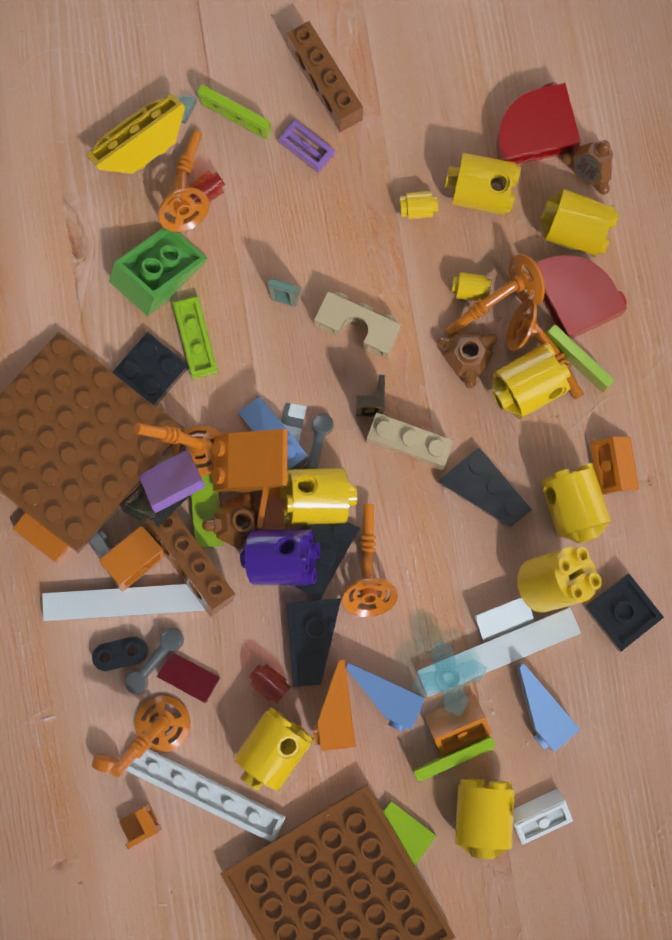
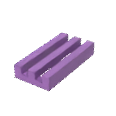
[278,119,335,173]

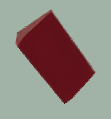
[157,652,220,703]

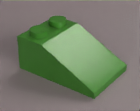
[109,227,207,316]

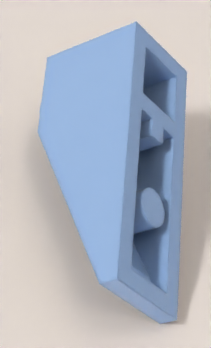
[516,664,580,752]

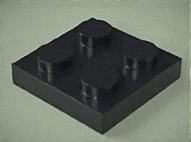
[112,332,189,405]
[584,573,664,652]

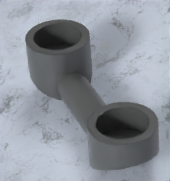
[302,414,334,469]
[125,628,184,694]

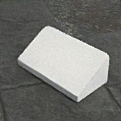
[473,597,535,642]
[513,789,573,845]

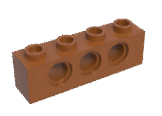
[286,21,363,133]
[146,506,235,617]

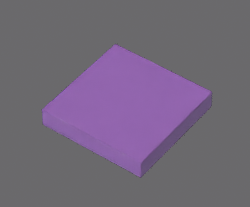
[139,450,206,513]

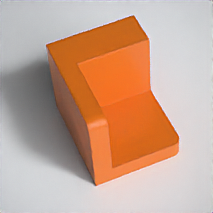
[119,804,162,849]

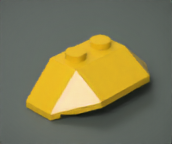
[86,93,185,174]

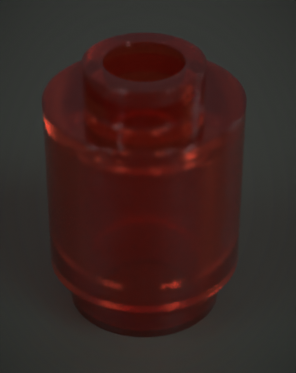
[188,170,225,203]
[249,663,291,704]

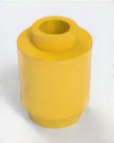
[400,191,438,220]
[451,272,492,302]

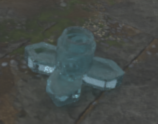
[411,640,487,716]

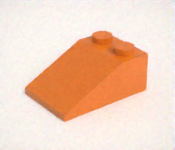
[211,429,288,493]
[313,659,356,751]

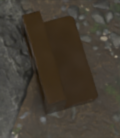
[356,374,385,417]

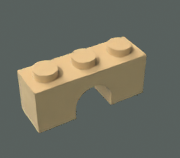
[314,292,402,359]
[366,413,454,471]

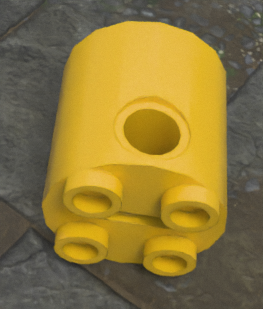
[445,153,521,216]
[540,188,620,257]
[492,343,571,419]
[540,463,611,544]
[280,468,357,525]
[517,546,601,613]
[233,707,314,791]
[455,778,515,859]

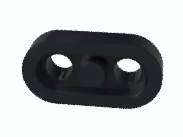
[92,637,148,671]

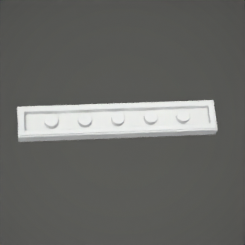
[42,584,206,621]
[417,608,581,697]
[126,749,286,842]

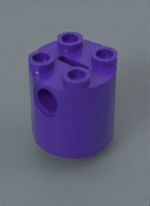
[240,529,321,586]

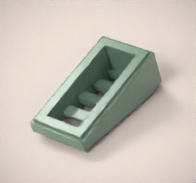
[268,279,301,307]

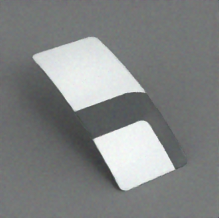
[282,403,307,443]

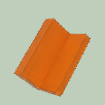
[590,436,639,495]
[257,487,287,530]
[13,509,69,563]
[99,526,165,592]
[424,694,492,756]

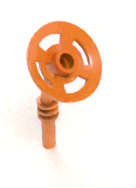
[158,130,210,232]
[445,254,545,337]
[506,299,584,400]
[134,423,221,477]
[342,504,398,617]
[110,695,191,777]

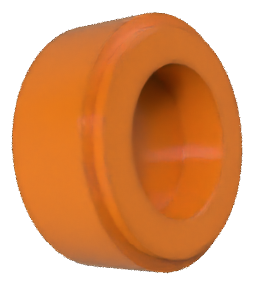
[92,754,119,774]

